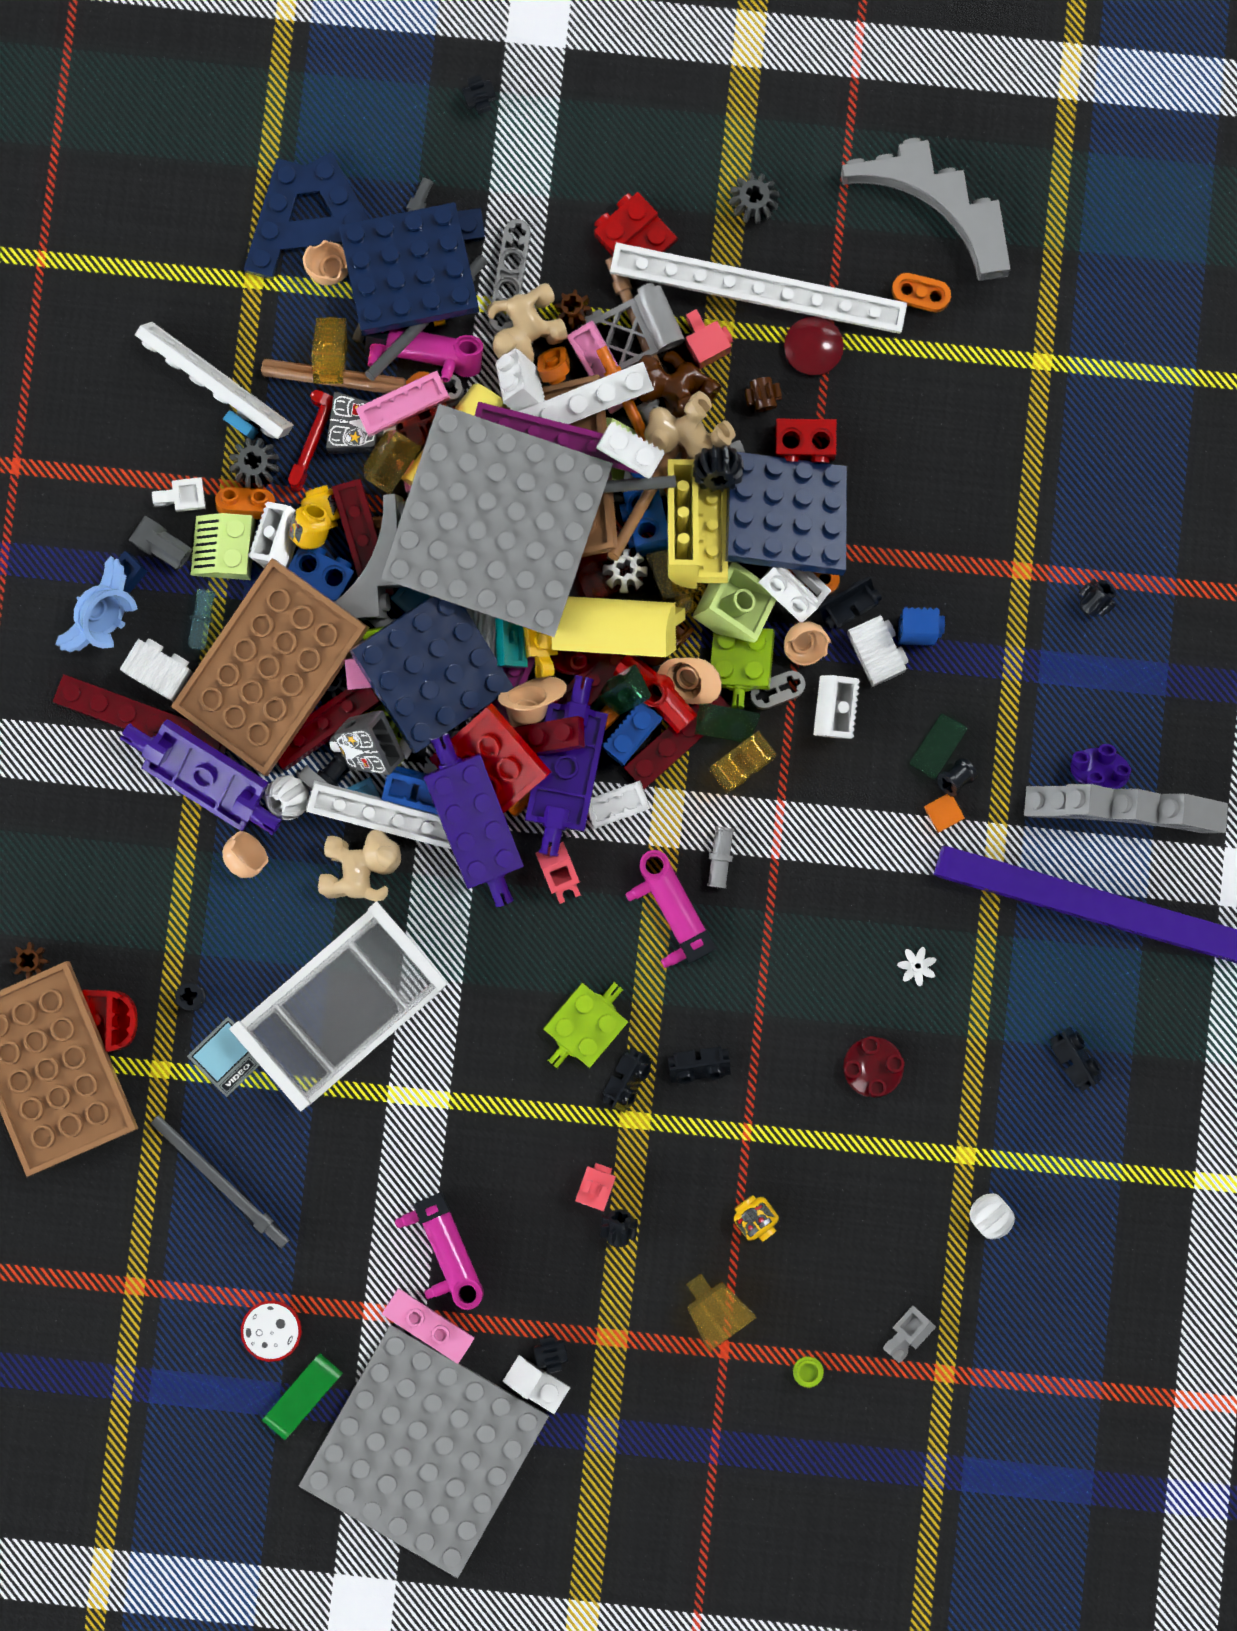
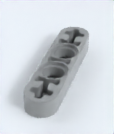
[489,219,531,333]

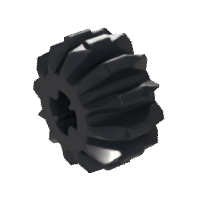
[693,445,744,492]

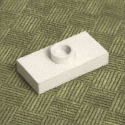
[588,780,650,829]

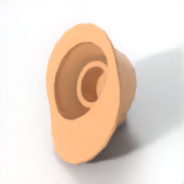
[657,657,722,704]
[498,677,567,727]

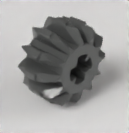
[729,172,779,224]
[229,438,280,489]

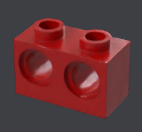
[775,419,837,464]

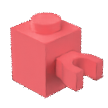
[685,309,733,370]
[535,842,581,904]
[575,1163,616,1211]

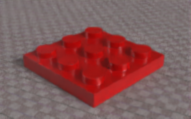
[429,703,551,814]

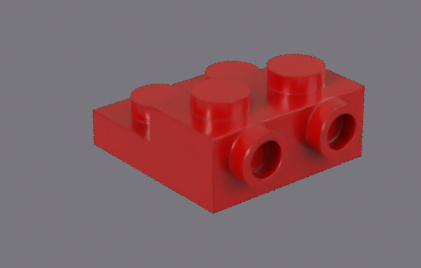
[594,192,678,280]

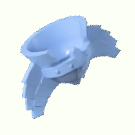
[55,556,137,652]

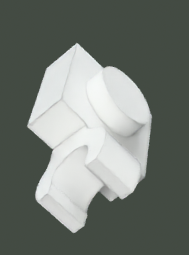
[152,477,206,512]

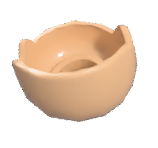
[302,240,348,286]
[784,621,831,666]
[222,831,268,878]

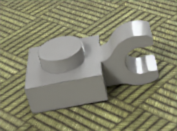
[883,1306,936,1363]

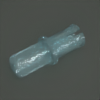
[188,589,216,650]

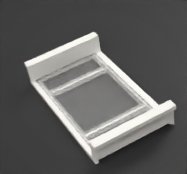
[229,901,448,1112]

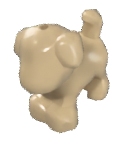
[486,283,568,363]
[644,391,736,459]
[318,829,401,902]

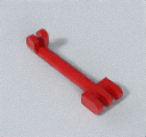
[288,390,333,493]

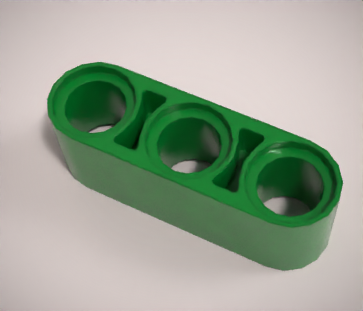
[262,1353,343,1441]

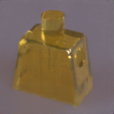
[363,430,421,494]
[646,549,705,616]
[686,1274,757,1352]

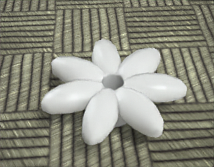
[897,947,936,986]

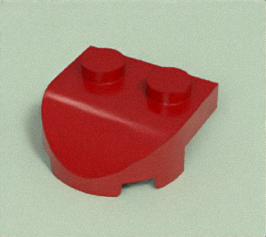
[82,990,138,1052]

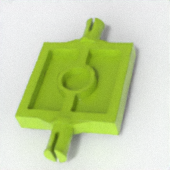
[711,628,775,709]
[543,982,628,1069]

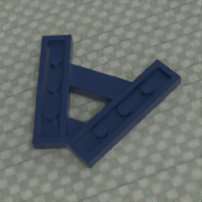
[244,152,369,280]

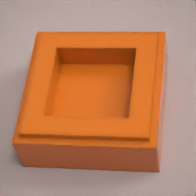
[924,794,965,833]

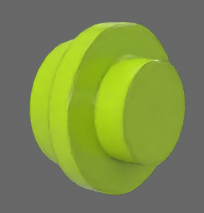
[793,1356,824,1388]

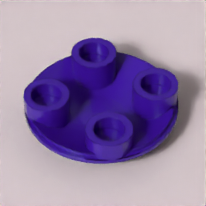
[1070,744,1131,789]

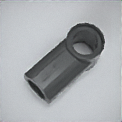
[128,516,192,571]

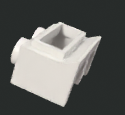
[758,567,832,622]

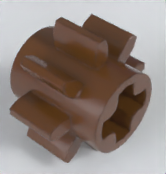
[555,289,593,329]
[745,377,782,412]
[10,942,50,979]

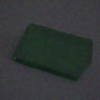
[598,665,651,715]
[695,704,760,743]
[909,714,968,780]

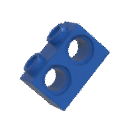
[619,489,668,557]
[288,547,357,602]
[381,766,438,815]

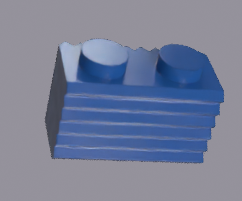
[898,607,945,646]
[601,701,663,766]

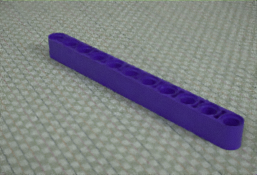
[933,846,1237,963]

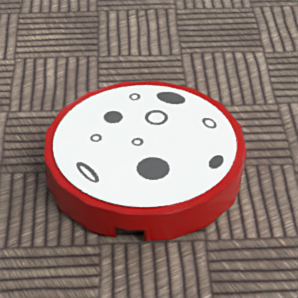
[241,1300,302,1362]

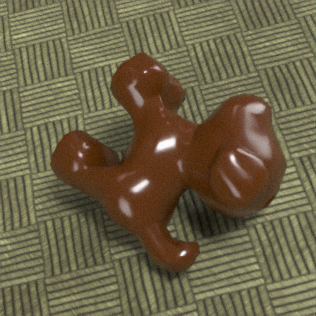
[637,351,722,418]

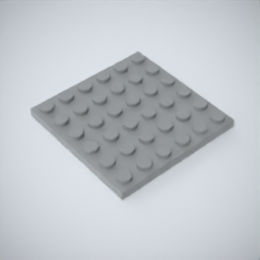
[381,404,613,637]
[299,1324,549,1578]

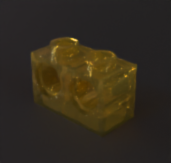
[311,317,348,384]
[709,730,777,794]

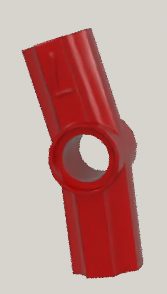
[614,655,697,733]

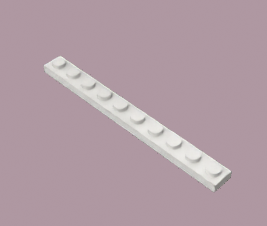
[610,242,907,334]

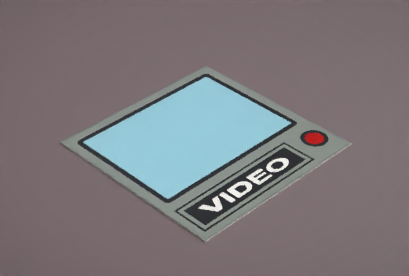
[187,1017,260,1097]

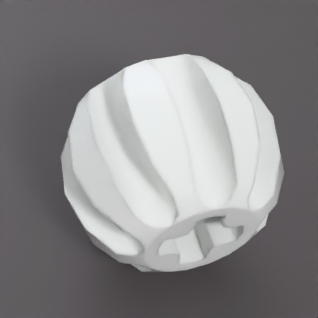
[603,549,647,593]
[264,775,309,820]
[969,1193,1015,1240]

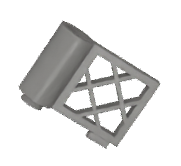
[581,283,685,370]

